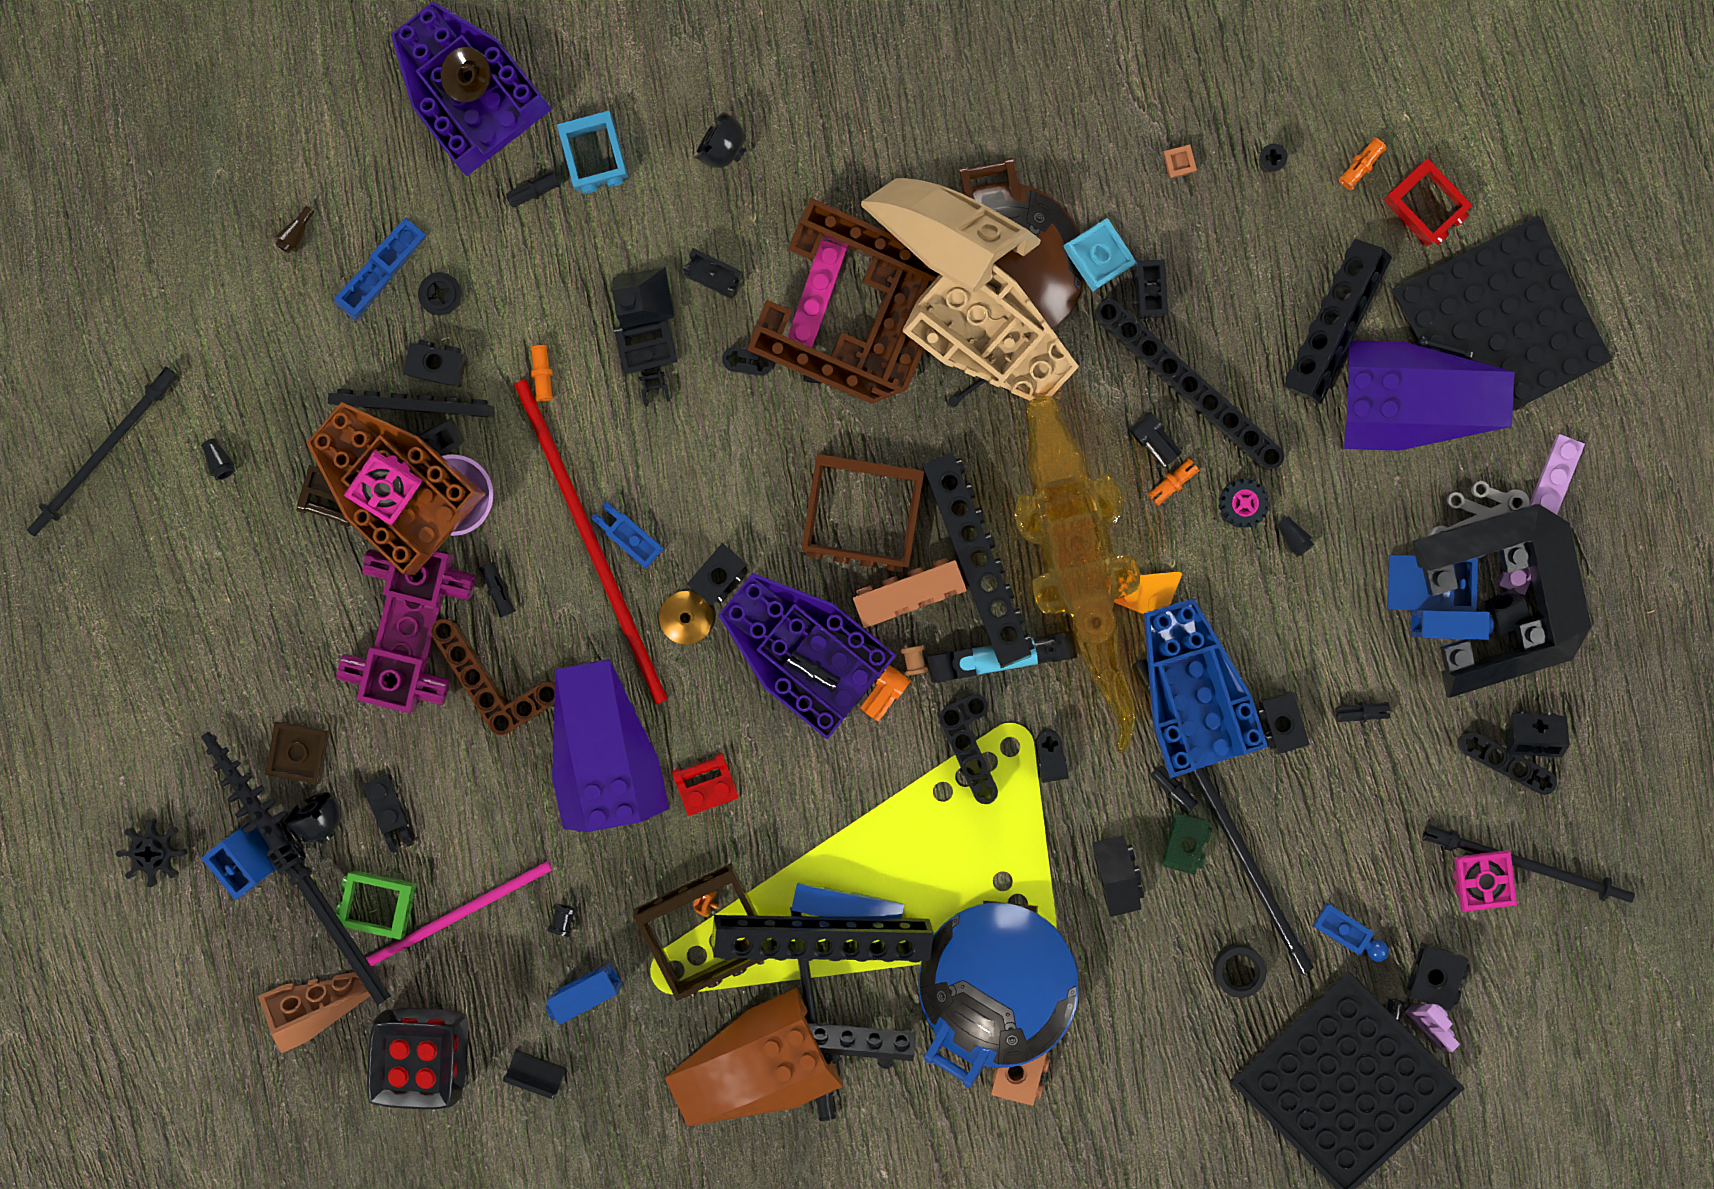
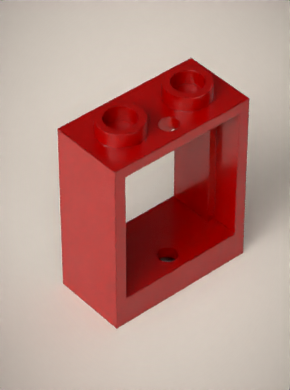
[1383,158,1473,247]

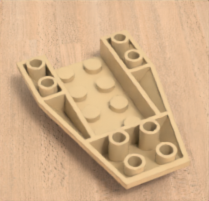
[861,178,1041,293]

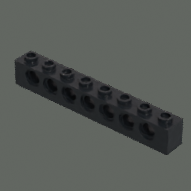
[922,452,1035,668]
[711,915,934,963]

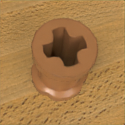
[901,645,929,676]

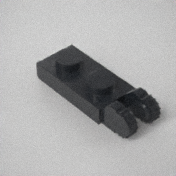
[362,774,414,853]

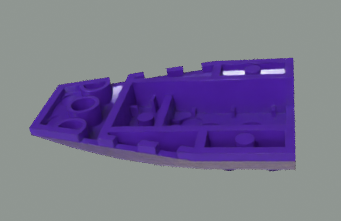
[1344,340,1515,451]
[552,659,669,832]

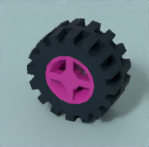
[1218,479,1270,528]

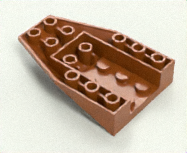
[306,402,486,575]

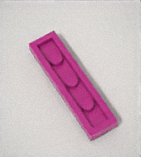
[788,240,847,348]

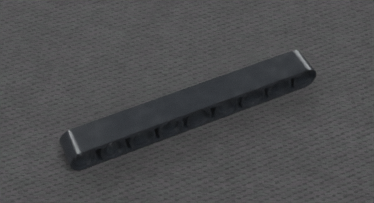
[1094,299,1284,470]

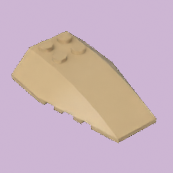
[903,263,1079,406]

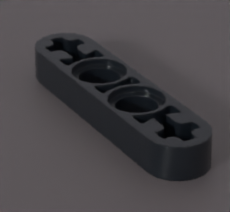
[1457,731,1557,795]

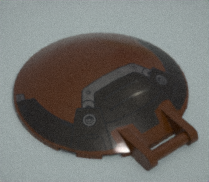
[959,157,1084,329]

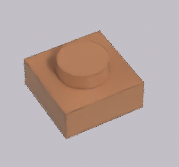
[1163,144,1197,179]

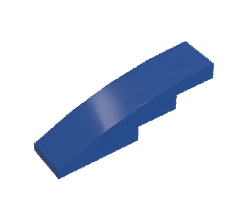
[791,883,904,918]

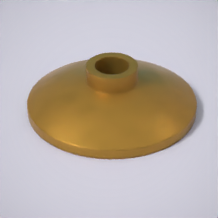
[659,591,713,645]

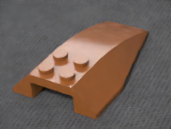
[665,987,843,1126]

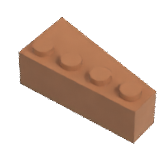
[853,557,967,628]

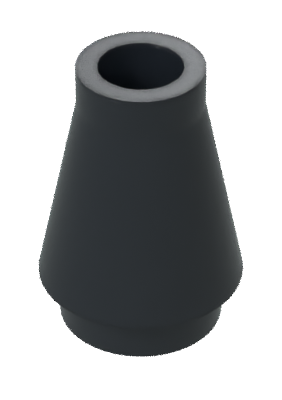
[201,438,235,480]
[1276,516,1315,558]

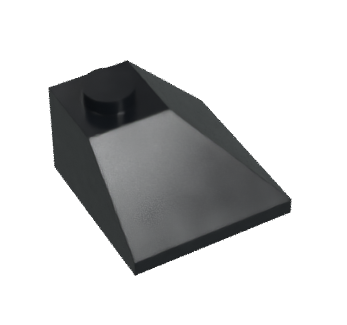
[612,267,675,328]

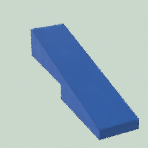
[334,218,426,322]

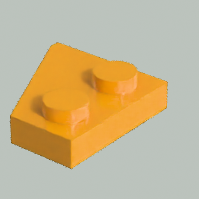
[1112,572,1182,614]

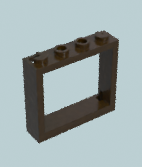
[634,863,770,1001]

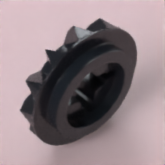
[418,272,462,316]

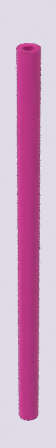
[365,861,552,966]

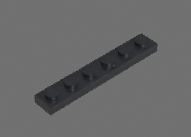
[328,389,495,418]

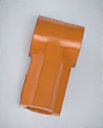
[860,664,911,722]

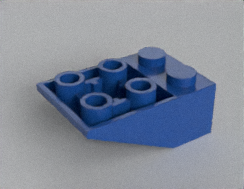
[1387,555,1478,612]

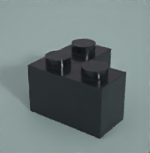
[1092,835,1144,917]

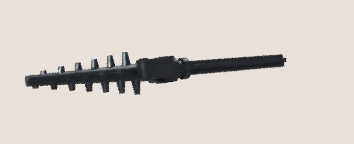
[201,731,391,1006]

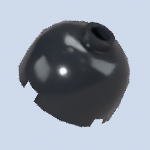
[695,112,746,168]
[284,792,341,843]

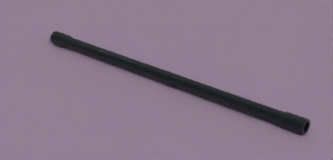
[1131,658,1314,975]

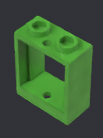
[335,870,417,940]

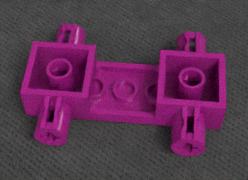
[336,549,475,713]

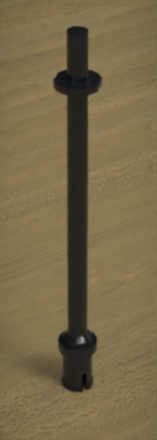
[27,366,179,536]
[1422,824,1635,903]
[790,907,836,1121]

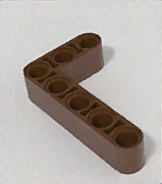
[431,619,555,735]

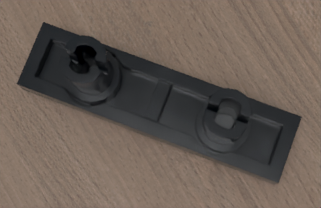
[808,1023,916,1069]

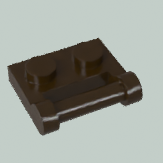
[296,465,351,527]

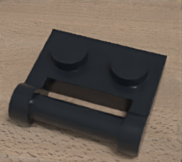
[614,319,678,375]

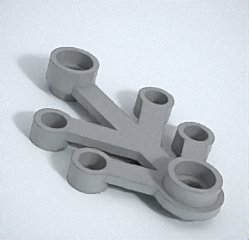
[1428,481,1530,558]

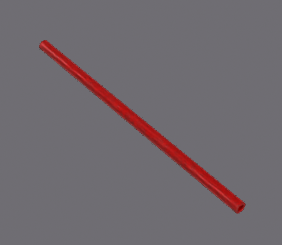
[514,379,668,705]

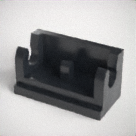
[683,248,743,299]

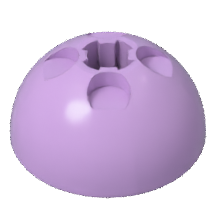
[442,454,494,536]

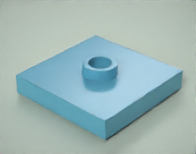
[1063,218,1137,292]

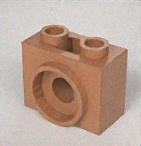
[990,1053,1050,1106]

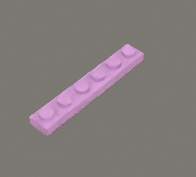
[1497,434,1585,595]

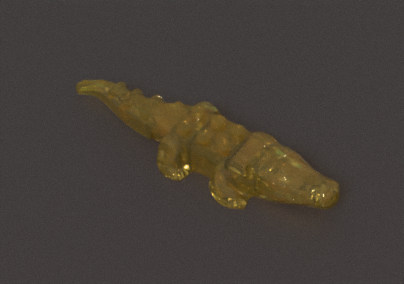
[1015,396,1140,753]

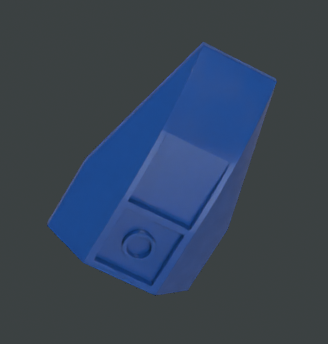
[1144,599,1268,778]

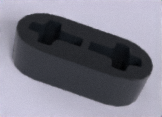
[722,347,773,376]

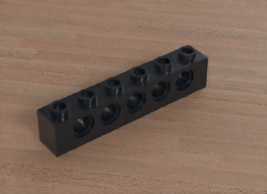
[1284,239,1392,404]

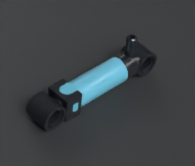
[926,631,1078,683]

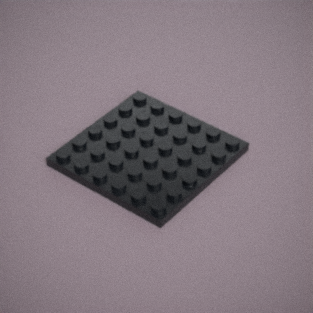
[1391,215,1612,411]
[1230,970,1465,1189]

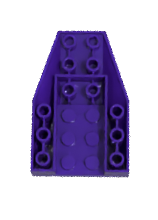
[391,2,552,176]
[718,573,896,739]

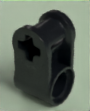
[1036,729,1069,783]

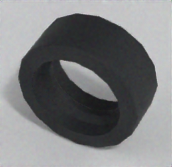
[1213,944,1267,998]

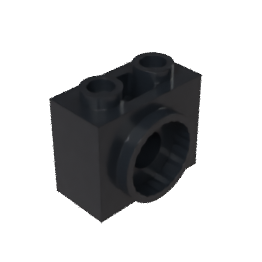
[1404,942,1470,1011]

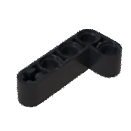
[939,694,998,804]

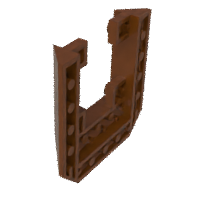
[747,198,940,404]

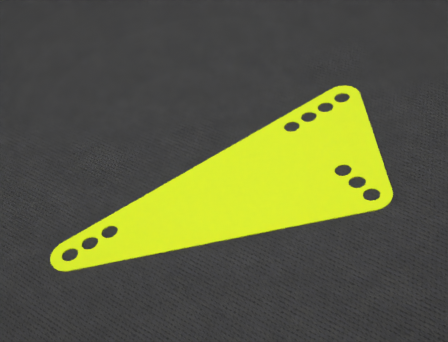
[650,723,1057,995]

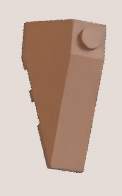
[258,972,371,1053]

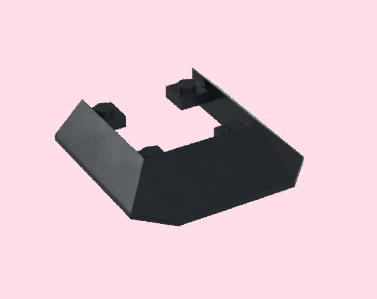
[1412,504,1592,698]

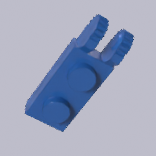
[591,501,664,569]

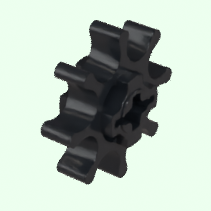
[116,818,188,887]

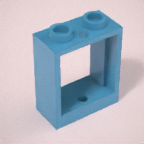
[557,111,629,194]

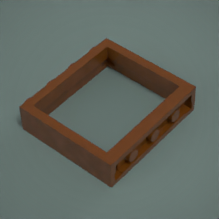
[801,454,924,572]

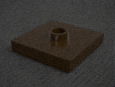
[265,721,330,784]

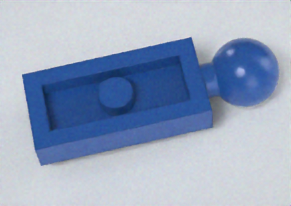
[1312,903,1389,962]

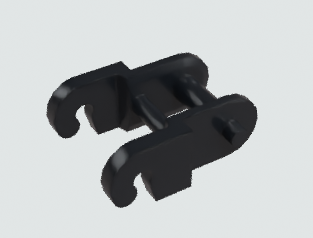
[639,368,671,407]

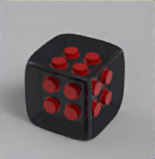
[367,1008,468,1110]

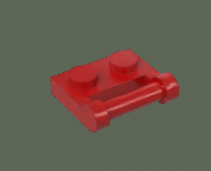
[672,752,739,816]

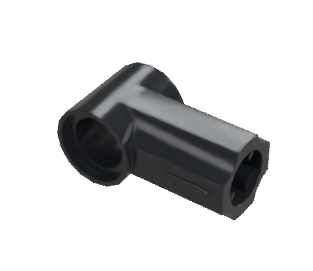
[1128,411,1182,468]

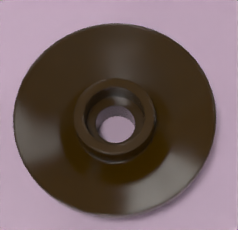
[441,47,491,103]

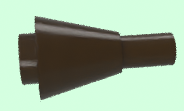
[274,206,314,254]

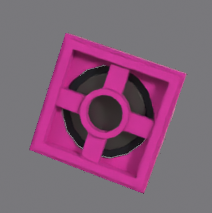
[344,450,422,525]
[1453,850,1517,912]

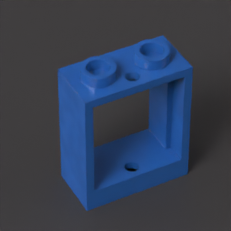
[1411,610,1493,640]
[546,962,623,1025]

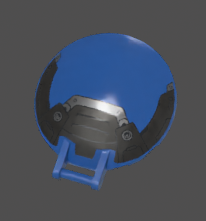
[918,903,1079,1089]

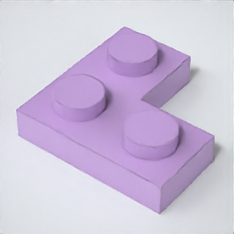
[1405,1004,1460,1052]

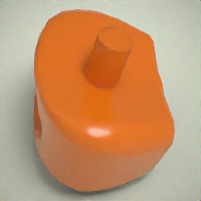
[694,891,719,917]

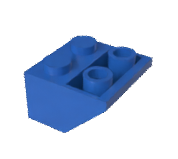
[201,821,276,900]

